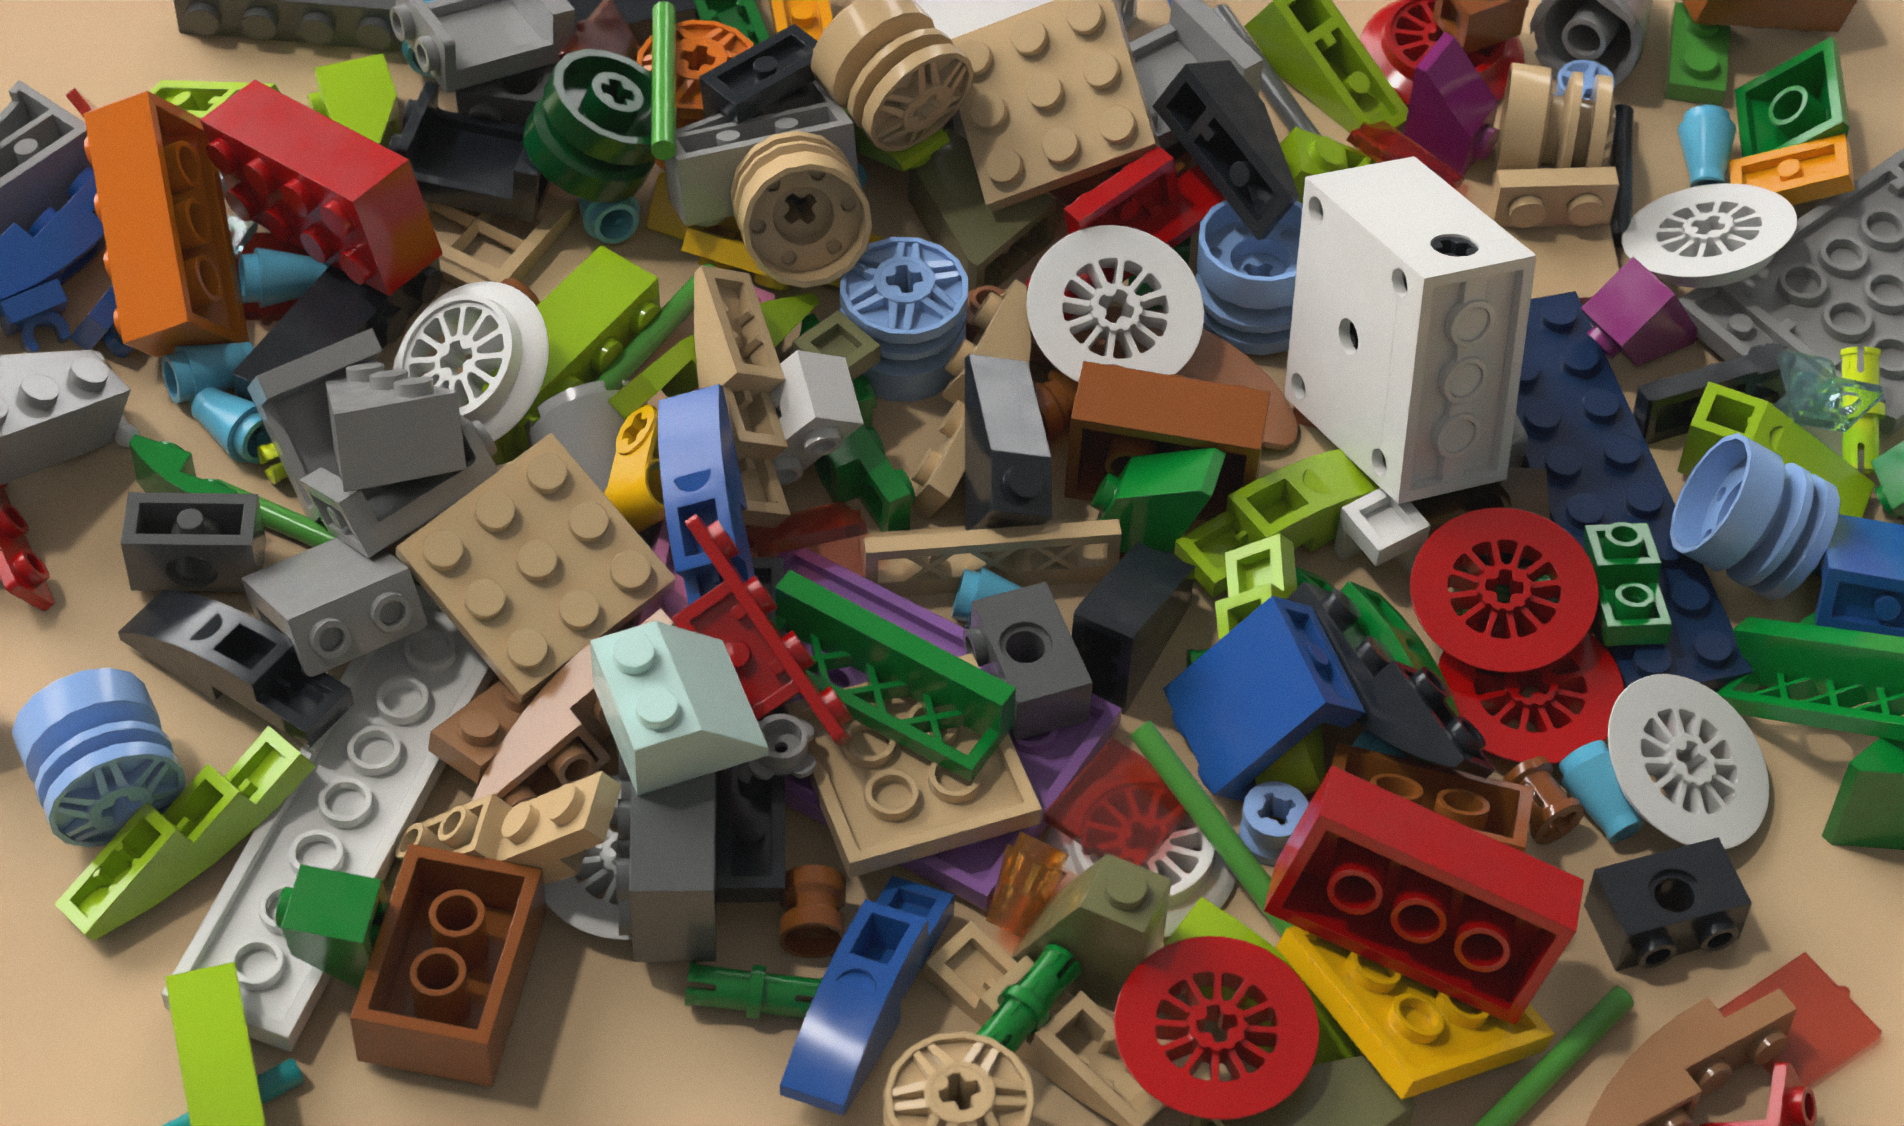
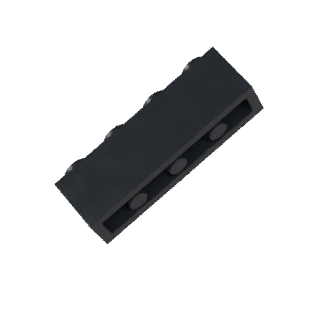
[232,258,443,402]

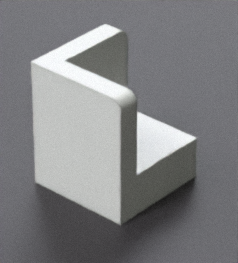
[1333,488,1431,574]

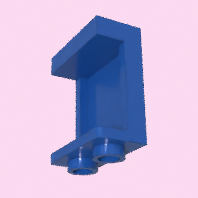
[1811,514,1904,637]
[1163,596,1366,802]

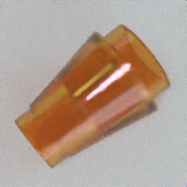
[985,831,1069,938]

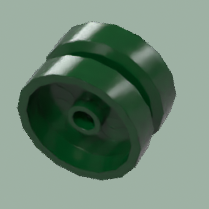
[523,49,677,203]

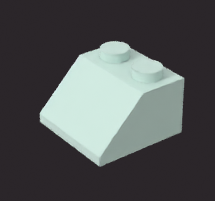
[590,621,769,796]

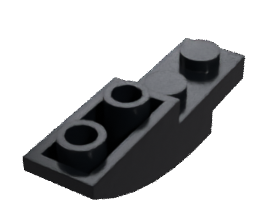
[1287,582,1496,779]
[118,590,354,748]

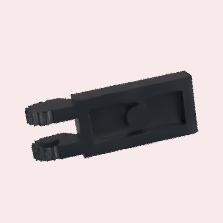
[1633,342,1794,444]

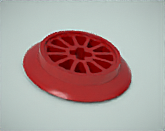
[1360,0,1525,105]
[1410,507,1599,673]
[1438,616,1624,764]
[1114,936,1319,1120]

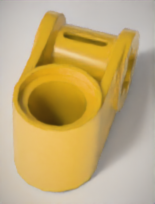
[604,404,666,533]

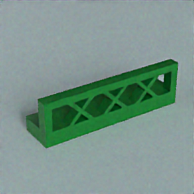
[772,570,1016,782]
[1717,616,1904,741]

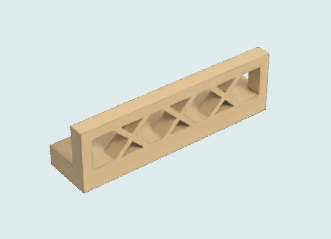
[858,516,1122,597]

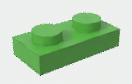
[1665,2,1730,106]

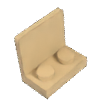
[1488,167,1619,305]

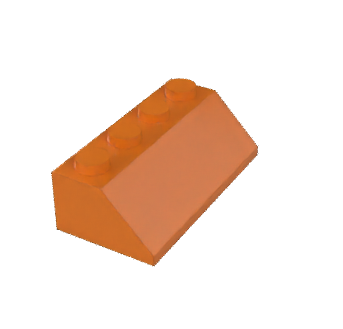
[84,91,250,357]

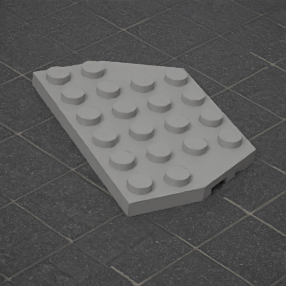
[1679,148,1904,435]

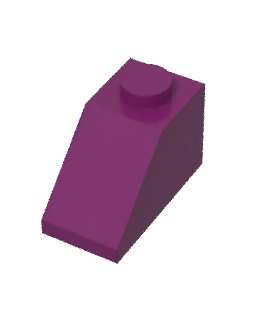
[1402,32,1499,178]
[1580,256,1699,367]

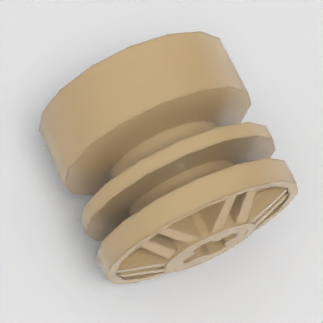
[810,0,974,152]
[1492,62,1616,184]
[730,131,872,288]
[883,1031,1035,1126]

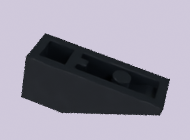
[1152,60,1299,240]
[965,354,1052,530]

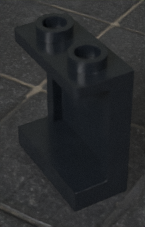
[699,24,818,124]
[388,80,551,223]

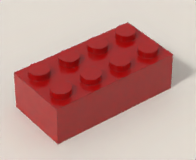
[200,79,443,296]
[1263,765,1584,1025]

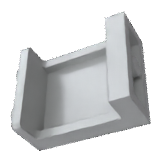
[390,0,575,93]
[1130,0,1263,150]
[247,328,382,522]
[300,414,498,558]
[241,538,427,677]

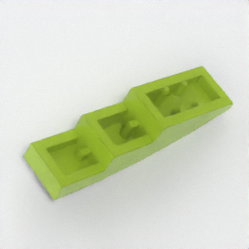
[607,292,821,419]
[54,726,317,941]
[165,962,266,1126]

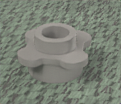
[749,714,816,780]

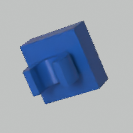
[0,278,70,353]
[69,284,133,358]

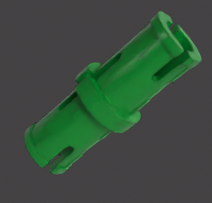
[976,944,1082,1053]
[685,961,823,1020]

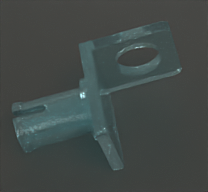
[1774,350,1884,433]

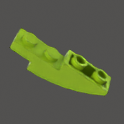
[1174,449,1380,598]
[1215,533,1326,795]

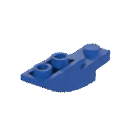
[0,166,105,302]
[658,384,755,605]
[780,875,955,1116]

